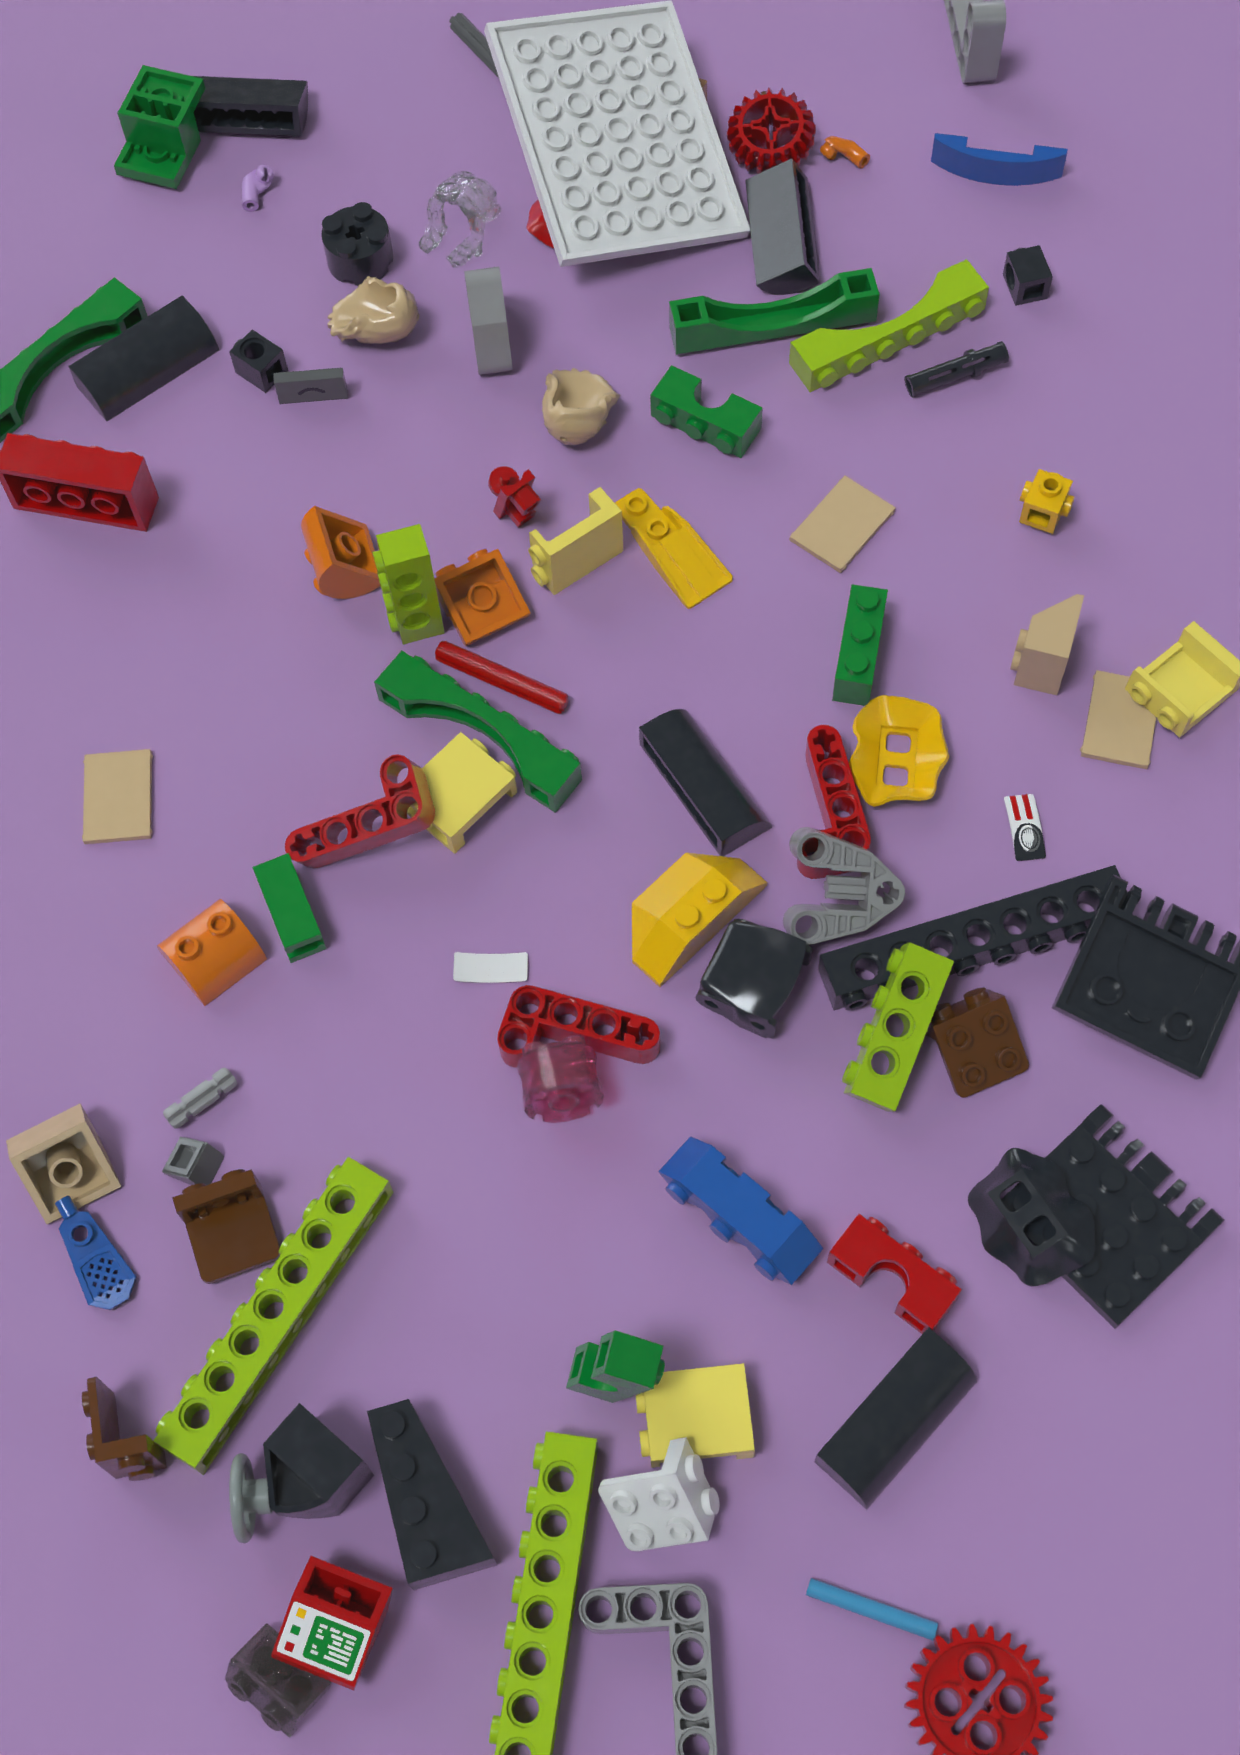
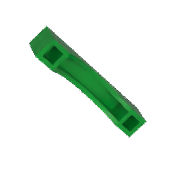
[669,268,880,355]
[0,277,148,443]
[374,650,582,813]

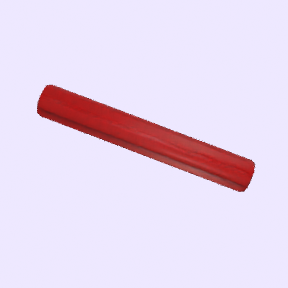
[435,641,569,714]

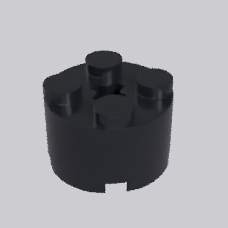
[321,202,393,286]

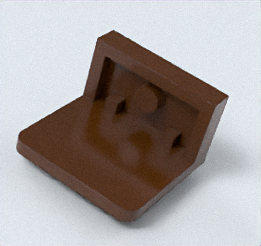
[926,987,1029,1098]
[172,1169,280,1284]
[82,1376,167,1481]

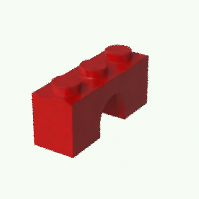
[827,1214,962,1334]

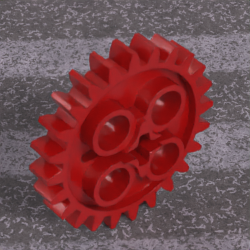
[904,1624,1053,1755]

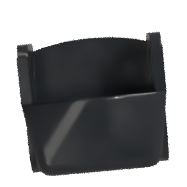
[695,919,813,1038]

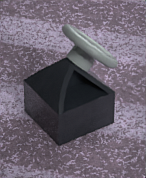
[229,1403,374,1544]

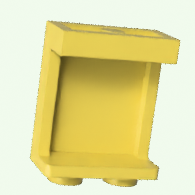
[528,487,624,595]
[1125,621,1240,738]
[407,732,517,854]
[636,1363,755,1468]

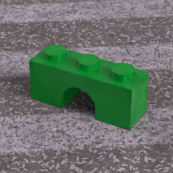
[650,365,763,458]
[832,584,888,706]
[566,1330,665,1403]

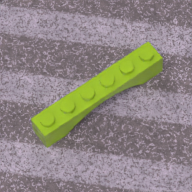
[789,259,989,393]

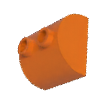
[301,506,380,599]
[157,899,267,1006]

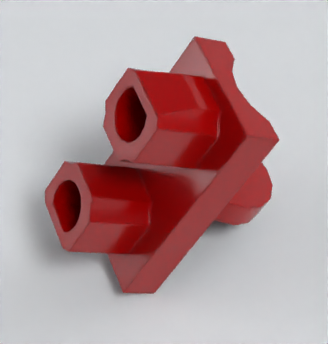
[488,466,541,528]

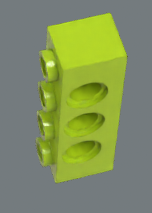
[372,524,445,645]
[842,942,954,1112]

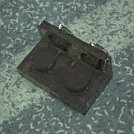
[225,1623,332,1737]

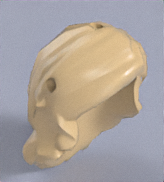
[327,276,419,344]
[542,368,620,445]

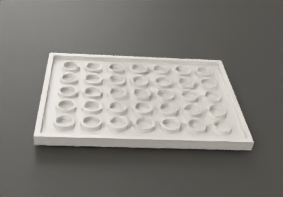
[484,0,750,267]

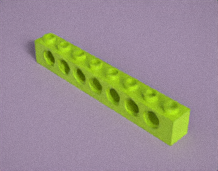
[153,1157,394,1475]
[489,1431,599,1755]

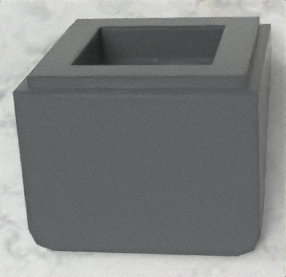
[162,1136,224,1185]

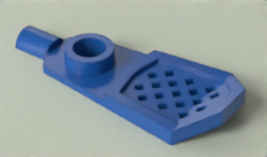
[55,1196,137,1310]

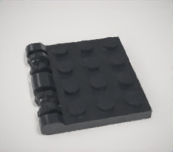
[1052,874,1240,1080]
[1001,1104,1225,1329]

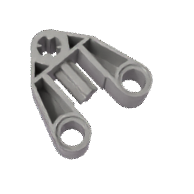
[464,267,513,375]
[783,827,905,945]

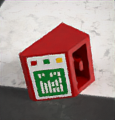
[271,1556,393,1691]

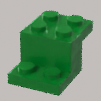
[114,65,206,189]

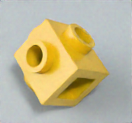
[1019,469,1075,534]

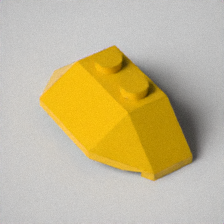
[632,853,768,987]

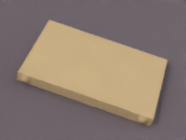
[789,475,896,573]
[1080,670,1156,770]
[82,749,153,844]

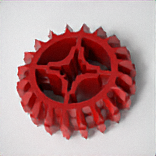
[727,87,816,174]

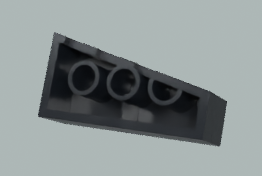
[367,1399,498,1590]

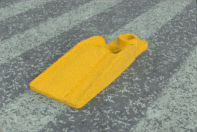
[615,488,732,609]

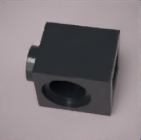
[1003,245,1053,306]
[229,329,288,393]

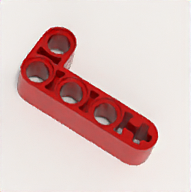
[797,725,871,879]
[285,754,435,869]
[497,985,660,1068]

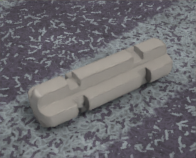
[163,1068,237,1129]

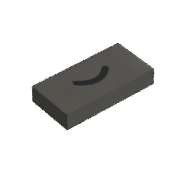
[274,367,348,404]

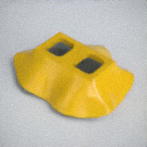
[849,695,949,807]

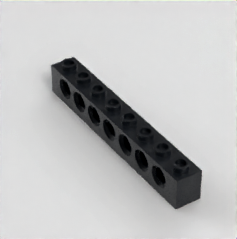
[818,865,1128,1011]

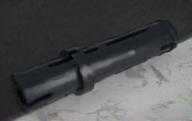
[904,341,1009,397]

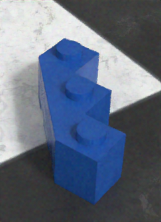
[658,1136,824,1285]

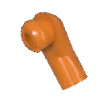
[820,136,870,169]

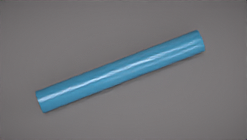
[806,1578,938,1641]

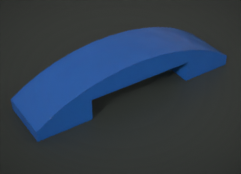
[931,133,1068,186]

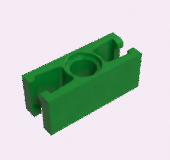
[252,853,327,963]

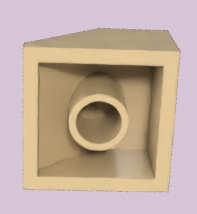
[1010,594,1084,696]
[6,1103,121,1224]

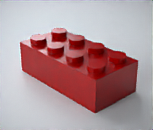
[0,433,159,532]

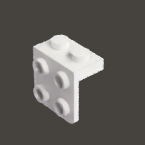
[598,1437,720,1551]

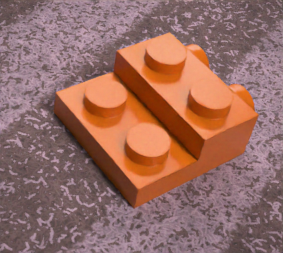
[434,549,531,647]

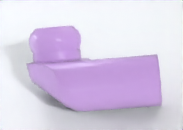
[242,164,274,212]

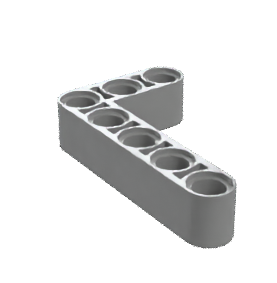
[944,0,1006,83]
[578,1583,717,1755]

